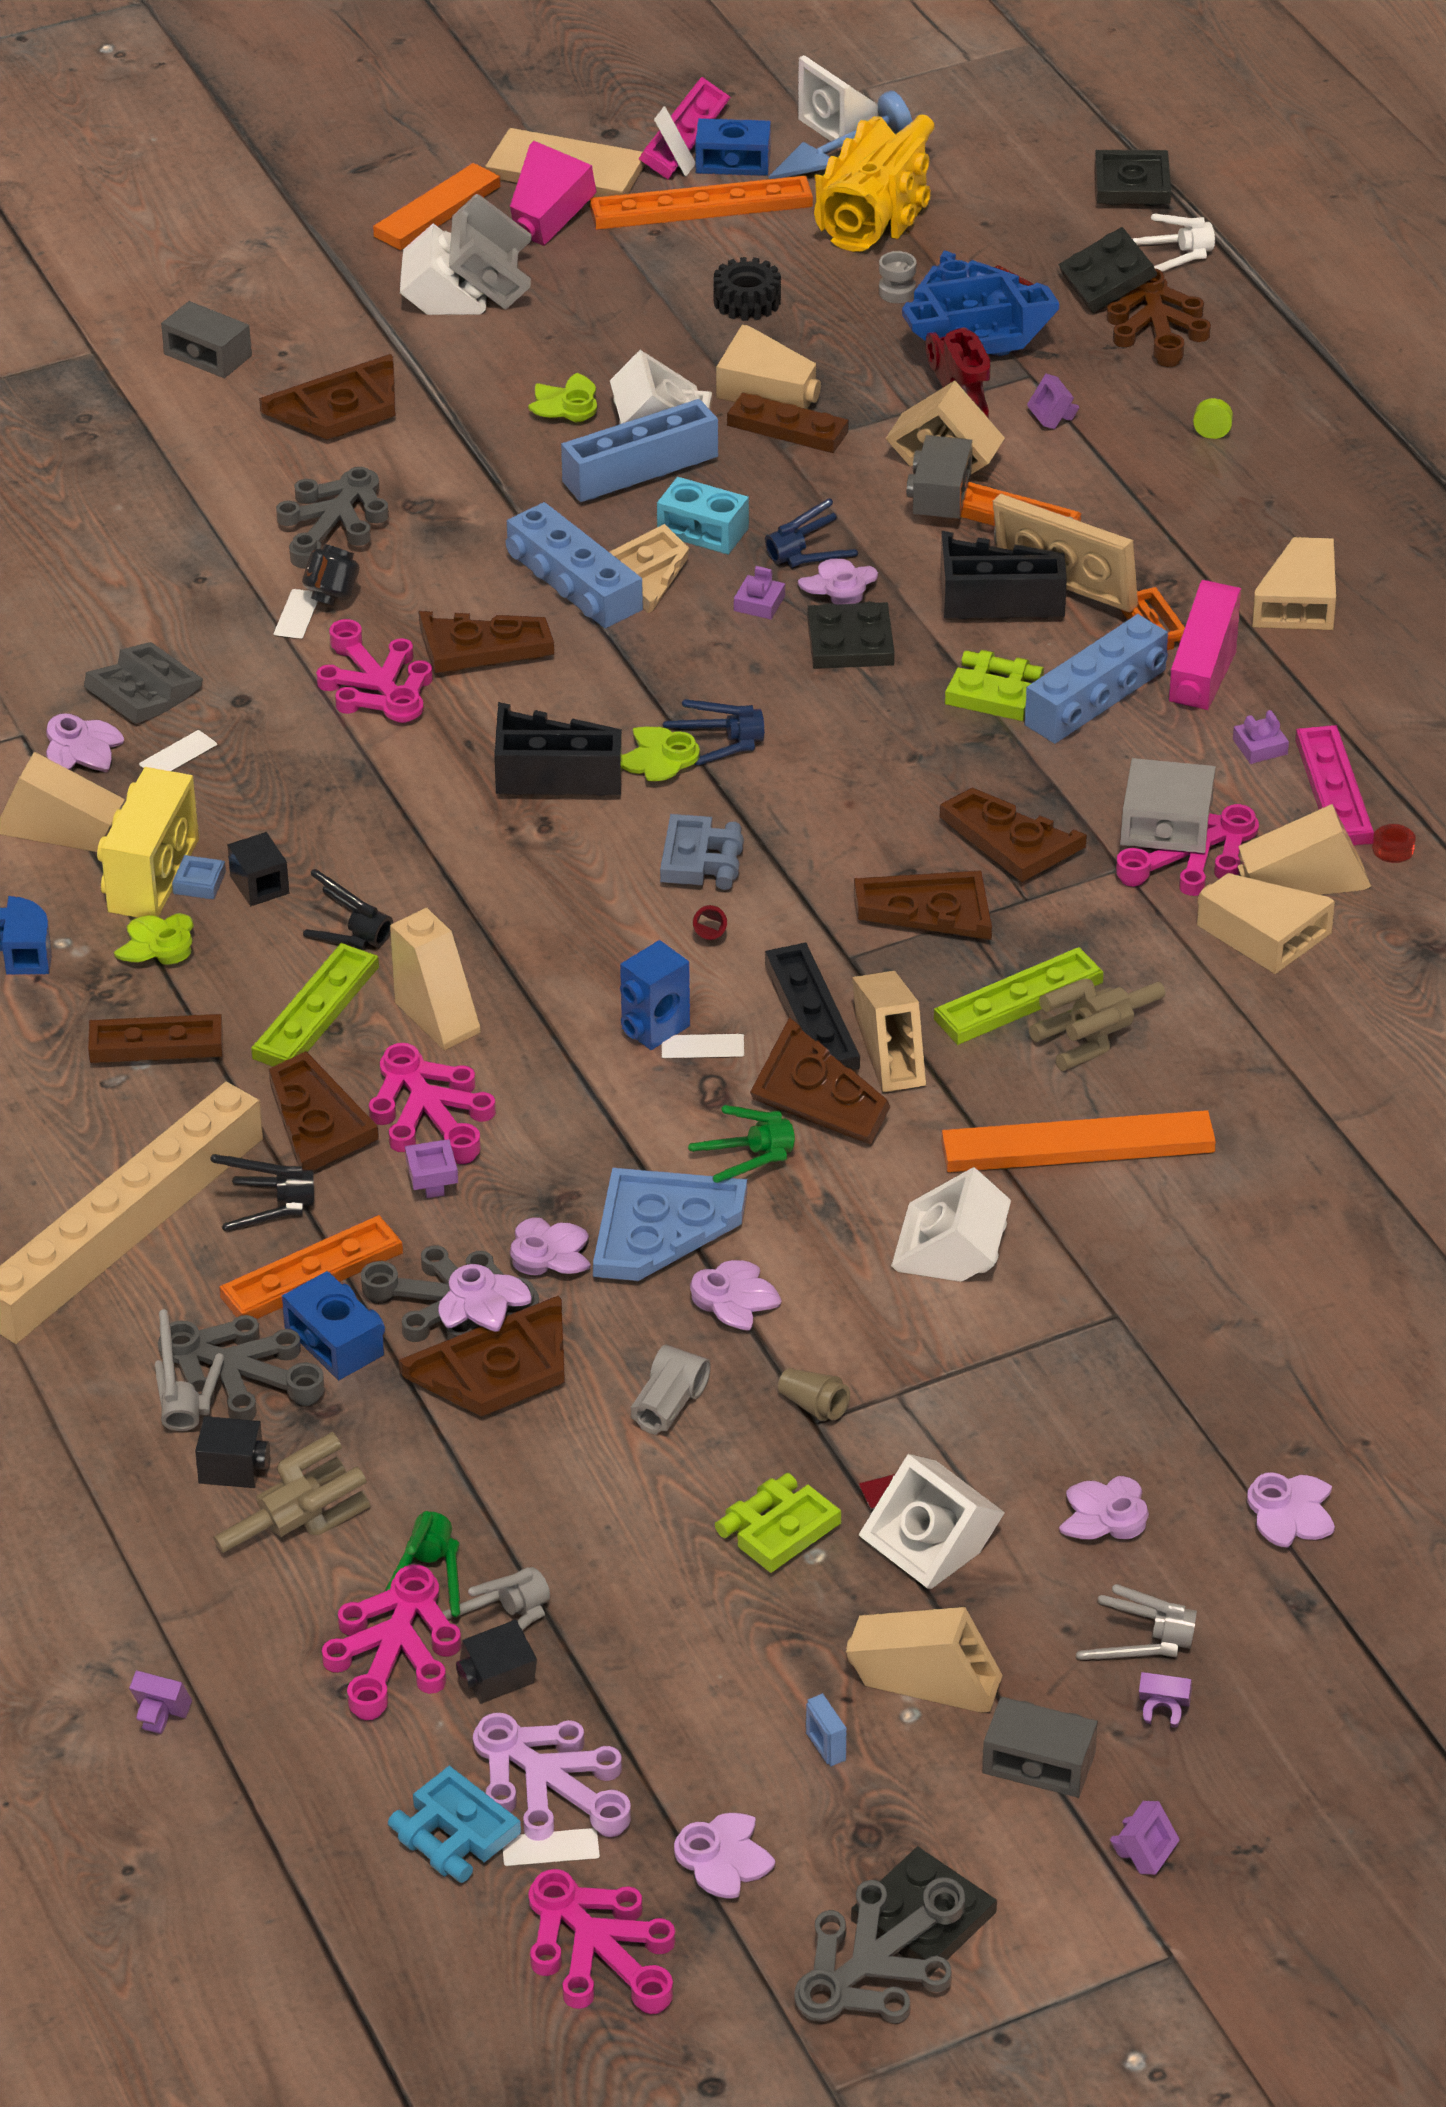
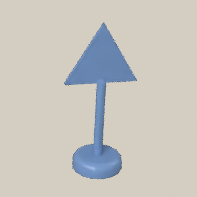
[769,90,913,179]

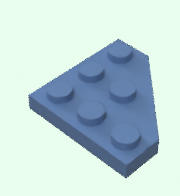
[593,1168,747,1281]

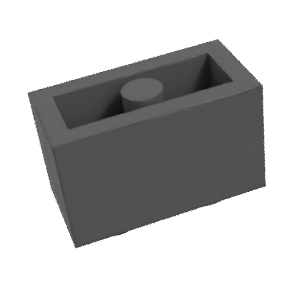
[161,301,252,379]
[906,435,972,519]
[982,1697,1098,1798]

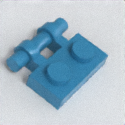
[388,1765,521,1883]

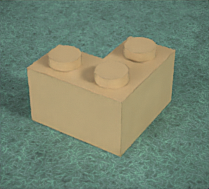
[885,381,1005,474]

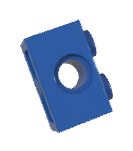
[695,118,771,176]
[620,940,690,1050]
[282,1271,385,1381]

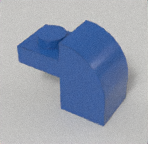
[0,896,52,975]

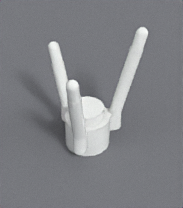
[1132,214,1215,272]

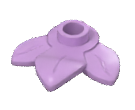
[798,558,878,604]
[46,714,124,773]
[510,1218,591,1275]
[690,1260,781,1331]
[438,1264,531,1332]
[1247,1473,1335,1547]
[1059,1476,1149,1539]
[674,1813,775,1898]

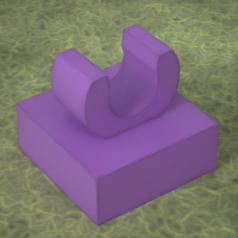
[1027,374,1080,429]
[734,566,785,619]
[1233,710,1289,764]
[405,1139,458,1198]
[129,1671,192,1734]
[1139,1672,1192,1728]
[1110,1801,1180,1875]

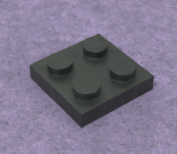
[1095,150,1171,206]
[1058,227,1157,313]
[807,602,895,669]
[851,1846,997,1976]

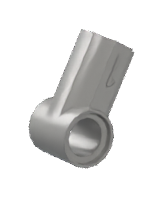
[631,1344,711,1435]

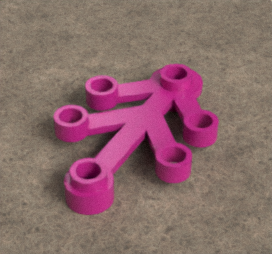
[316,619,433,723]
[1116,804,1259,896]
[369,1043,496,1164]
[322,1565,461,1720]
[528,1869,675,2014]

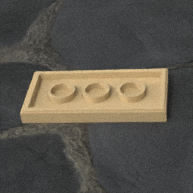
[485,128,646,197]
[993,494,1138,612]

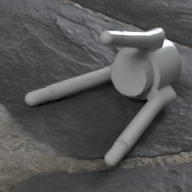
[155,1309,224,1431]
[442,1567,550,1631]
[1076,1584,1197,1660]

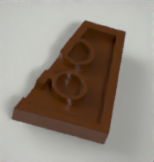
[419,611,555,673]
[854,870,992,940]
[750,1017,890,1145]
[269,1051,379,1170]

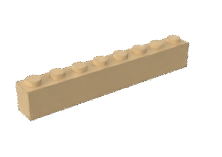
[0,1082,263,1344]

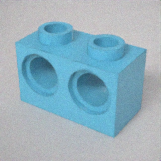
[657,477,749,555]

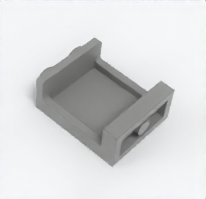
[449,194,531,310]
[1120,758,1216,853]

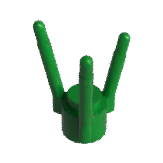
[688,1105,795,1183]
[384,1511,460,1617]

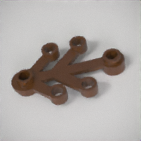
[1107,268,1211,367]

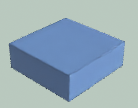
[172,855,226,900]
[806,1694,847,1767]

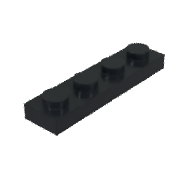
[765,942,860,1070]

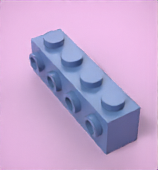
[561,398,718,502]
[506,502,643,629]
[1025,614,1168,744]

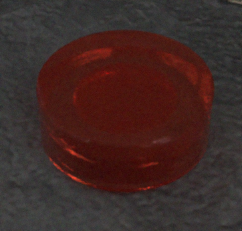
[1372,824,1416,863]

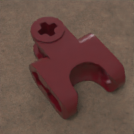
[925,327,991,419]

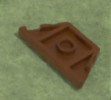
[259,354,396,439]
[399,1296,565,1417]

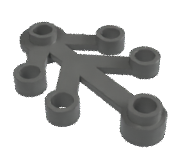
[276,467,389,569]
[361,1245,539,1342]
[158,1315,325,1420]
[794,1877,966,2023]

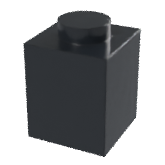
[227,832,290,907]
[195,1416,270,1488]
[456,1619,537,1704]

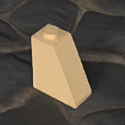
[716,325,821,409]
[1252,537,1336,630]
[0,752,125,852]
[1238,804,1371,895]
[1197,873,1335,974]
[390,908,480,1050]
[852,971,926,1092]
[846,1607,1002,1713]

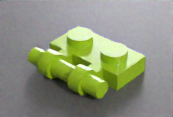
[945,650,1044,721]
[715,1473,841,1573]

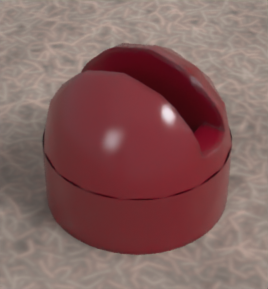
[693,905,727,940]

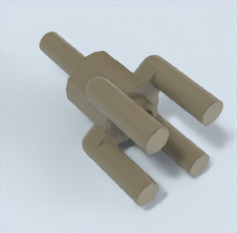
[1029,978,1165,1071]
[213,1432,371,1554]

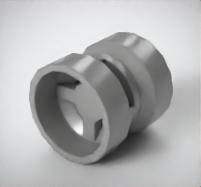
[879,251,916,303]

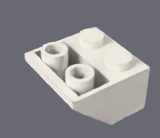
[400,223,486,315]

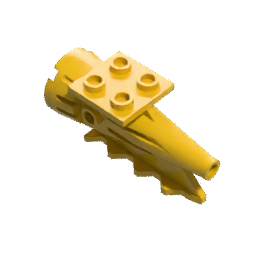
[814,115,934,252]

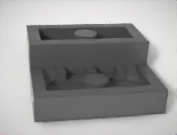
[84,642,203,724]

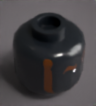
[302,544,360,606]

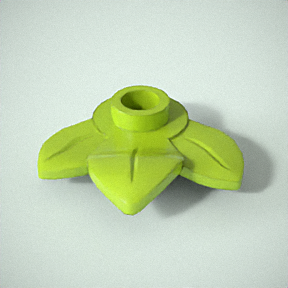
[528,373,597,422]
[622,727,700,781]
[114,913,194,964]

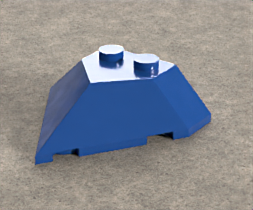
[902,250,1059,356]

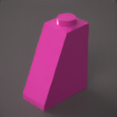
[510,141,597,246]
[1169,580,1241,710]

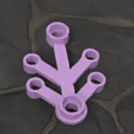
[473,1713,631,1841]

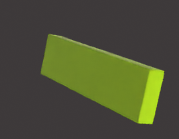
[251,943,379,1067]
[934,947,1104,1045]

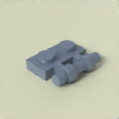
[660,814,744,890]

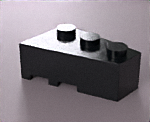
[940,530,1067,619]
[494,702,623,796]

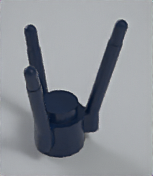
[765,498,858,568]
[662,699,765,765]

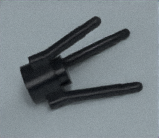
[303,869,393,951]
[210,1154,314,1231]

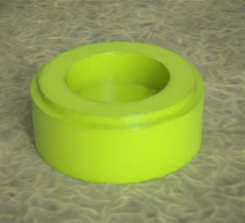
[1193,398,1233,439]

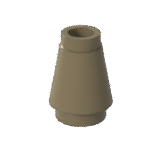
[778,1368,850,1421]

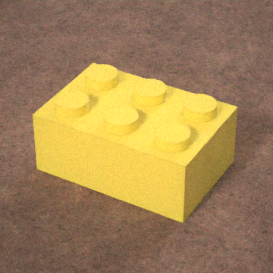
[97,767,199,918]

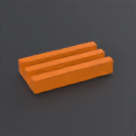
[1120,587,1185,650]

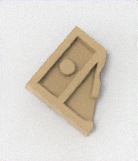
[609,524,689,613]

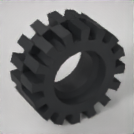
[713,257,781,321]

